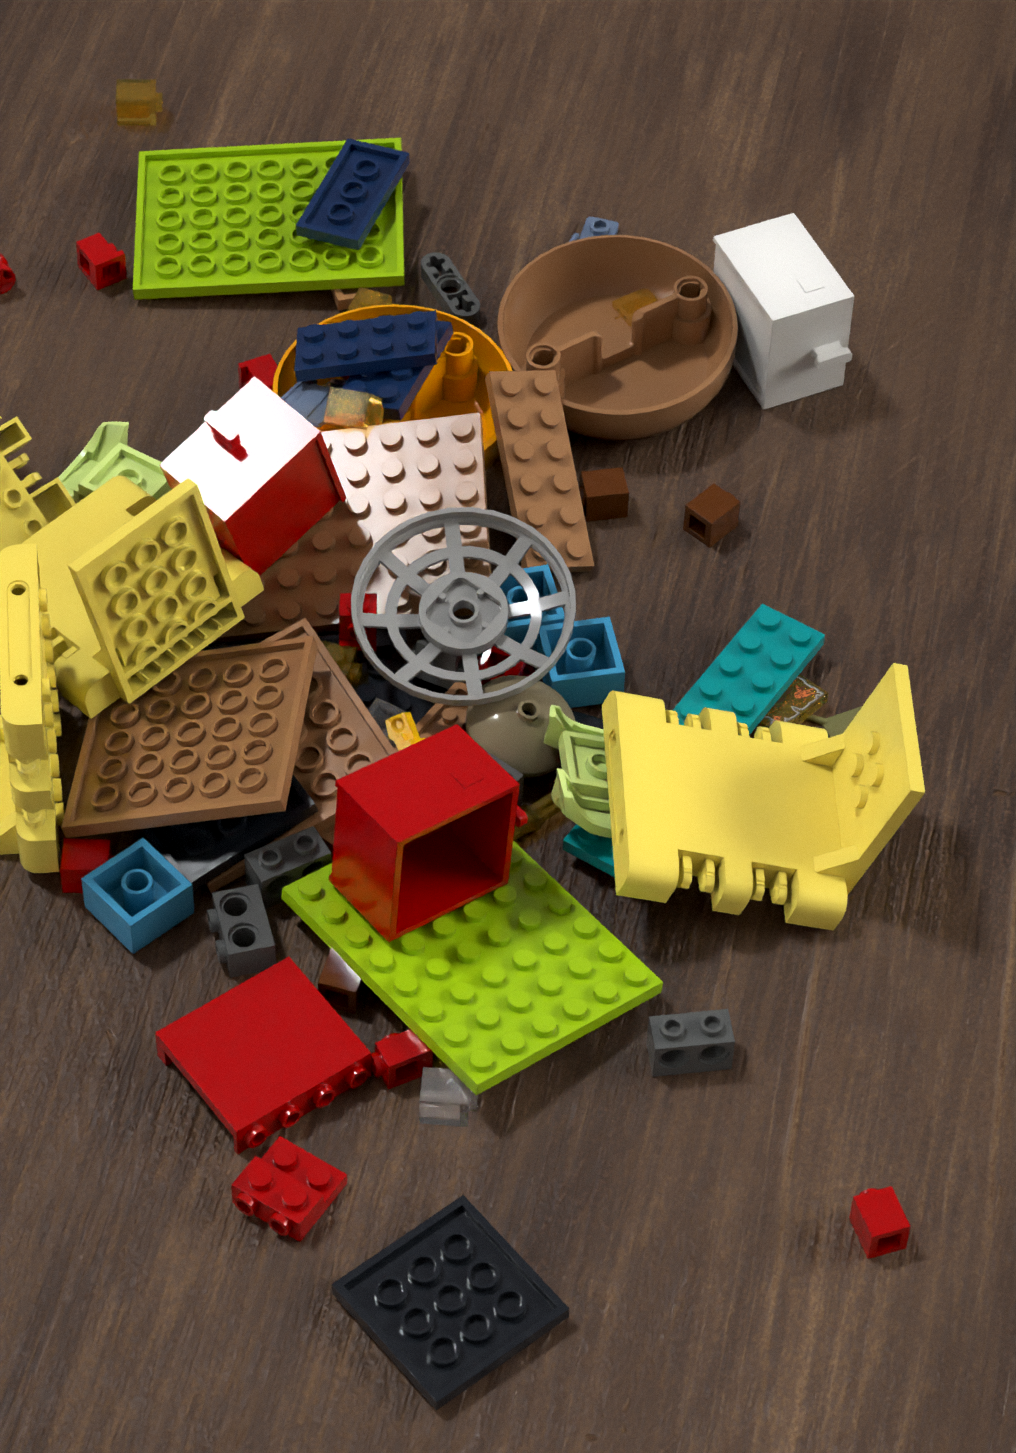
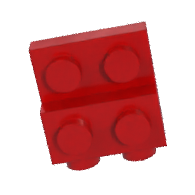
[231,1136,347,1242]

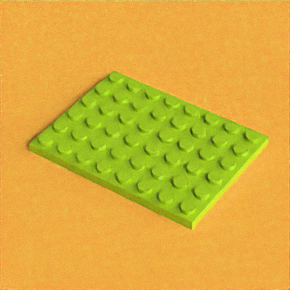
[133,138,405,300]
[281,841,663,1096]

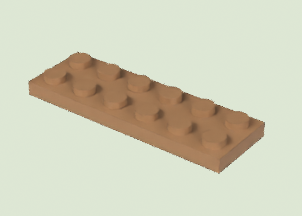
[485,370,594,573]

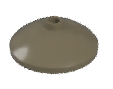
[465,675,575,777]

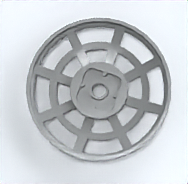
[351,507,576,706]

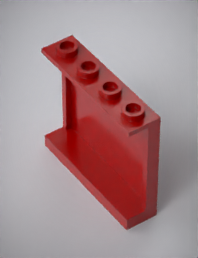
[155,957,371,1155]

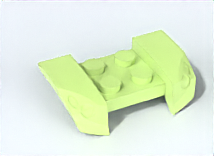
[58,421,171,503]
[543,705,612,838]

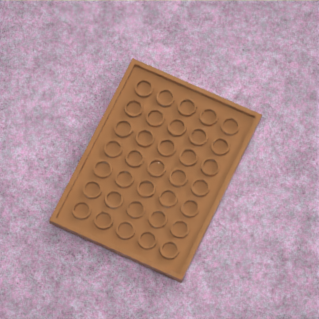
[212,412,492,643]

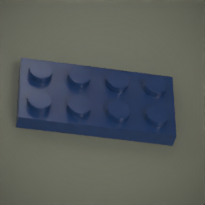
[296,138,410,250]
[294,310,438,382]
[334,315,453,421]

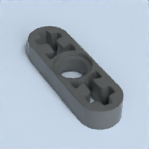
[421,252,480,326]

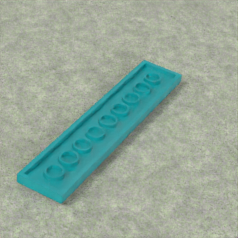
[562,604,825,877]

